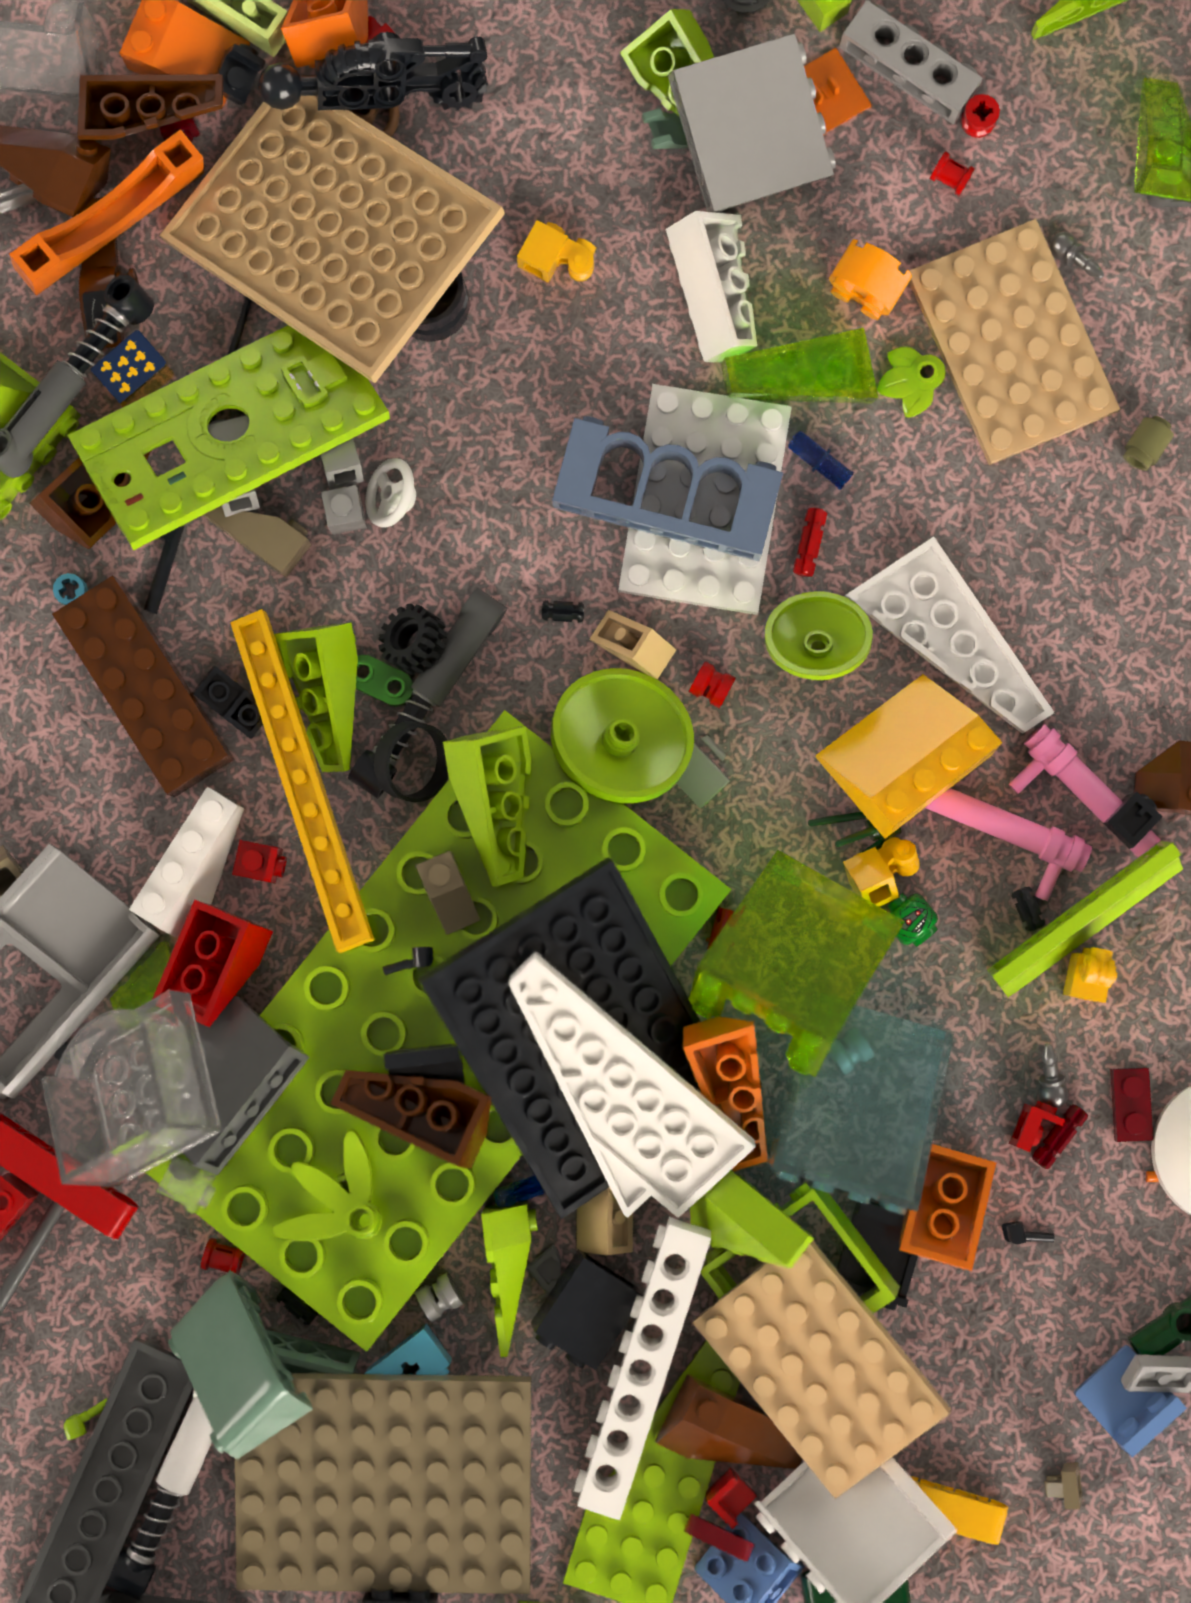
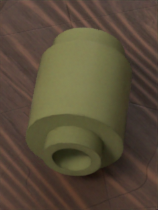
[1123,416,1174,471]

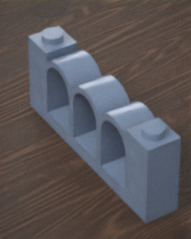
[552,416,783,562]

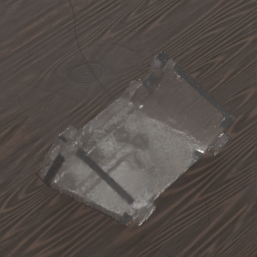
[0,0,103,103]

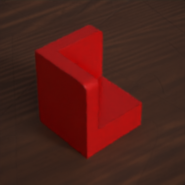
[705,1467,757,1529]

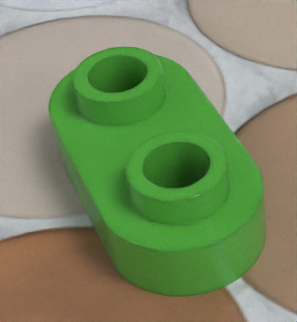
[356,655,413,707]

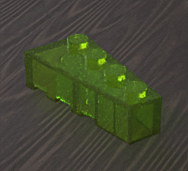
[721,328,879,404]

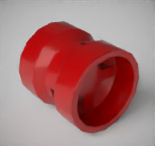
[688,661,736,709]

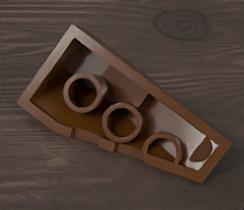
[77,74,223,140]
[0,125,111,217]
[29,451,151,549]
[330,1070,492,1169]

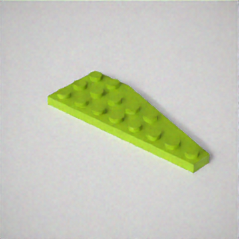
[563,1339,740,1603]

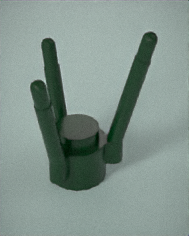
[808,811,902,869]

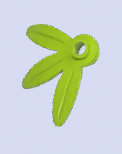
[272,1129,382,1241]

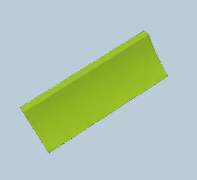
[987,840,1183,997]

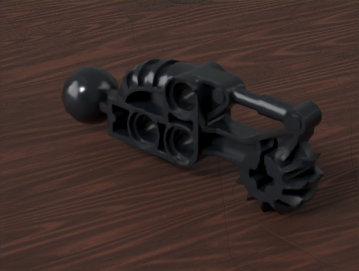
[258,32,488,112]

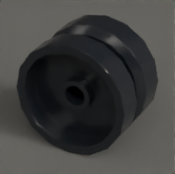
[412,272,470,342]

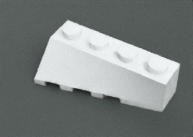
[666,211,757,362]
[129,787,244,938]

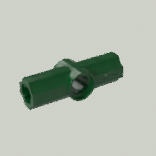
[1127,1295,1191,1356]

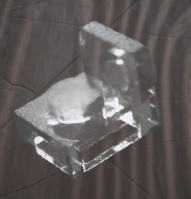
[157,1156,216,1214]

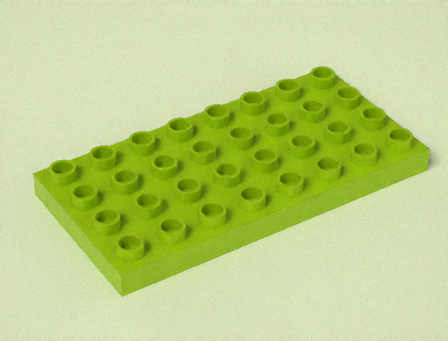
[138,710,732,1352]

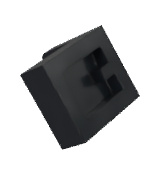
[216,44,266,106]
[1103,791,1163,849]

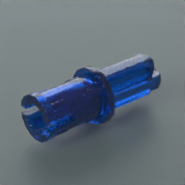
[788,431,854,490]

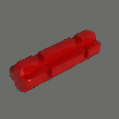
[793,507,827,577]

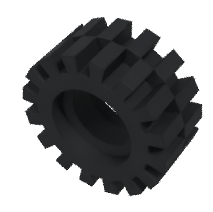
[378,604,447,674]

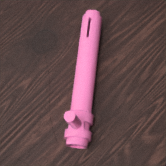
[1008,724,1161,857]
[925,788,1092,901]

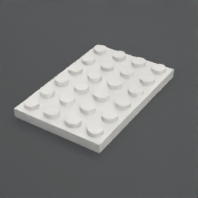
[618,384,792,615]

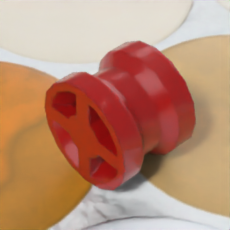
[961,94,1000,138]

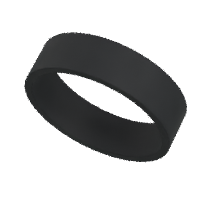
[374,721,449,802]

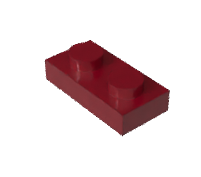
[1110,1067,1153,1142]

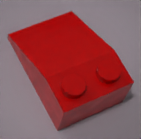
[152,899,273,1027]

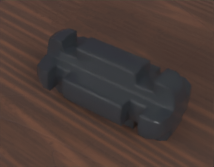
[541,600,585,623]
[1011,887,1045,931]
[276,1286,319,1326]

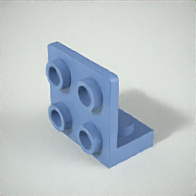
[1074,1345,1187,1458]
[694,1513,805,1603]

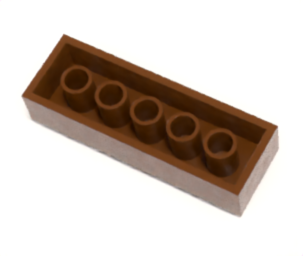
[52,575,234,798]

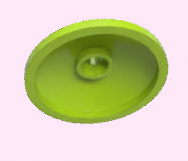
[765,591,873,680]

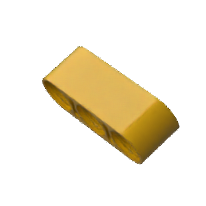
[910,1476,1009,1545]

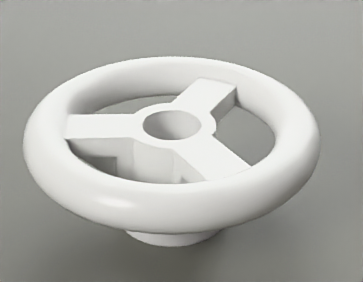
[365,458,416,528]

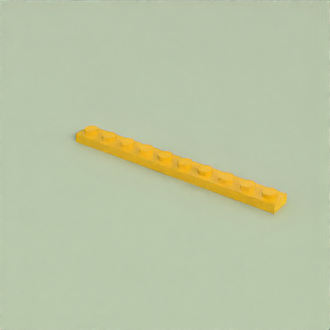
[230,609,375,953]

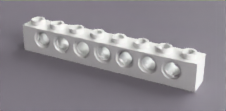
[574,1217,711,1521]

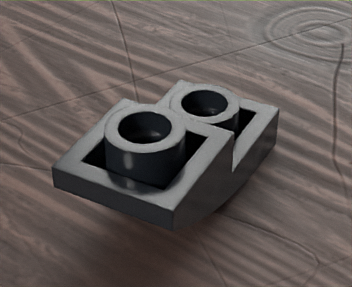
[192,665,263,739]

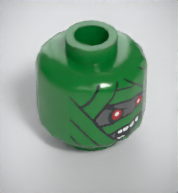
[885,893,938,947]

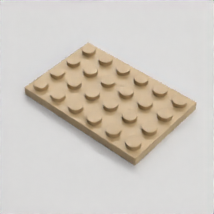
[909,219,1120,465]
[692,1240,951,1499]

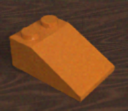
[119,0,250,107]
[281,0,368,68]
[899,1142,996,1271]

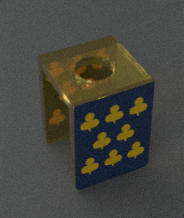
[90,330,174,407]

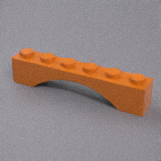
[9,129,204,296]

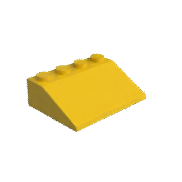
[815,674,1002,839]

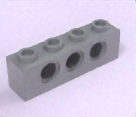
[839,0,983,124]

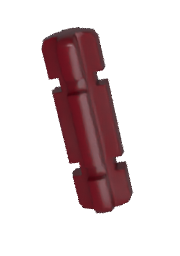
[1032,1104,1088,1169]

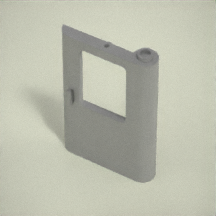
[0,843,160,1100]

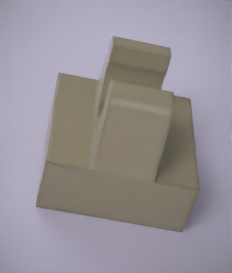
[1044,1462,1083,1509]

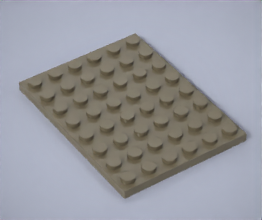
[235,1373,531,1594]

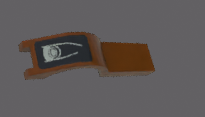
[78,197,124,348]

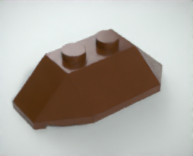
[1133,740,1191,815]

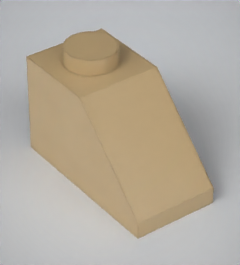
[590,610,676,679]

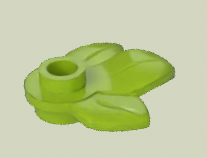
[877,347,946,418]

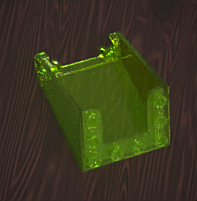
[689,850,905,1077]

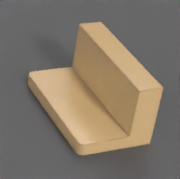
[577,1187,633,1256]

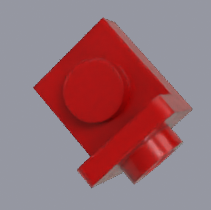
[232,840,287,884]
[1009,1101,1065,1152]

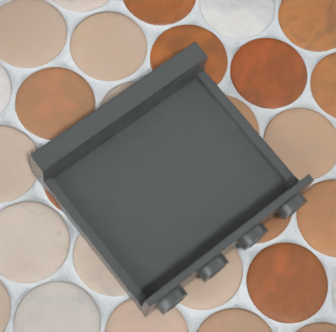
[123,994,310,1176]

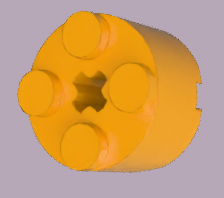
[829,239,912,321]

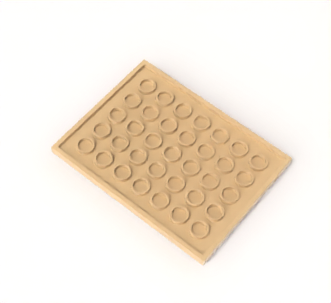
[159,96,505,383]

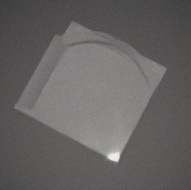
[41,990,222,1187]

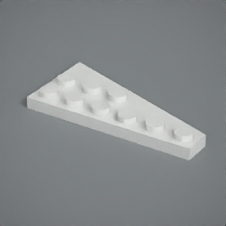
[844,537,1055,734]

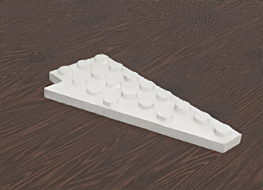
[509,952,755,1218]

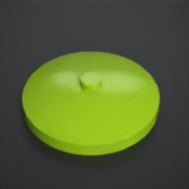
[551,668,694,803]

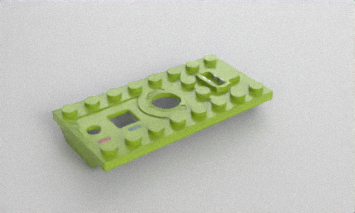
[67,325,390,550]

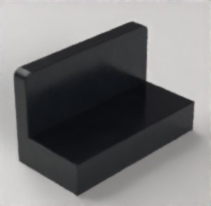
[384,1043,465,1084]

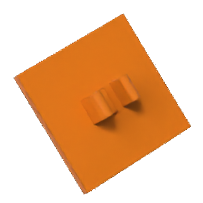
[804,48,872,135]

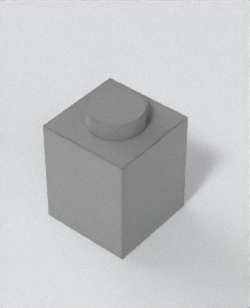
[321,485,367,535]

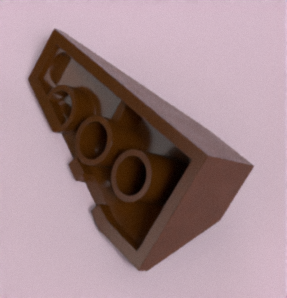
[655,1374,803,1469]

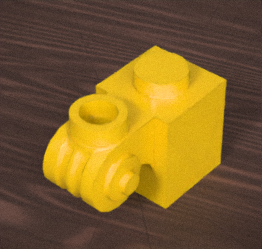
[517,220,596,283]
[843,837,920,913]
[1063,947,1117,1003]

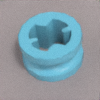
[53,573,88,605]

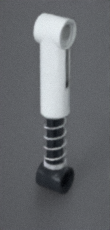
[106,1391,213,1601]

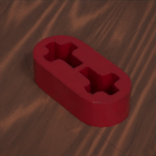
[683,1513,755,1562]

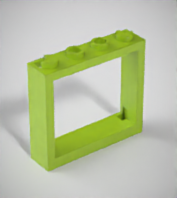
[700,1180,900,1314]

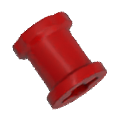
[929,151,976,197]
[200,1238,245,1275]

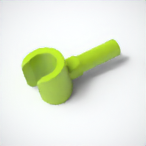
[63,1398,108,1440]

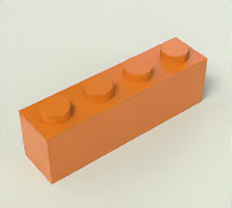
[683,1016,768,1172]

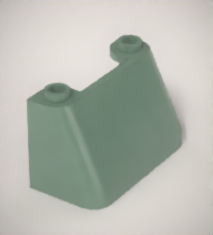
[168,1270,313,1459]

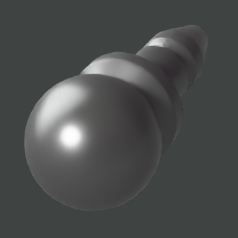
[1049,232,1104,279]
[1039,1043,1068,1108]

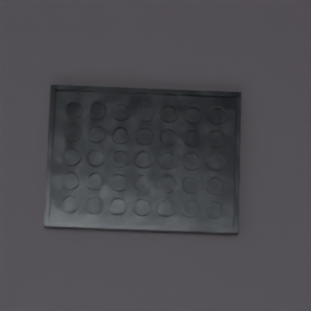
[417,857,702,1219]

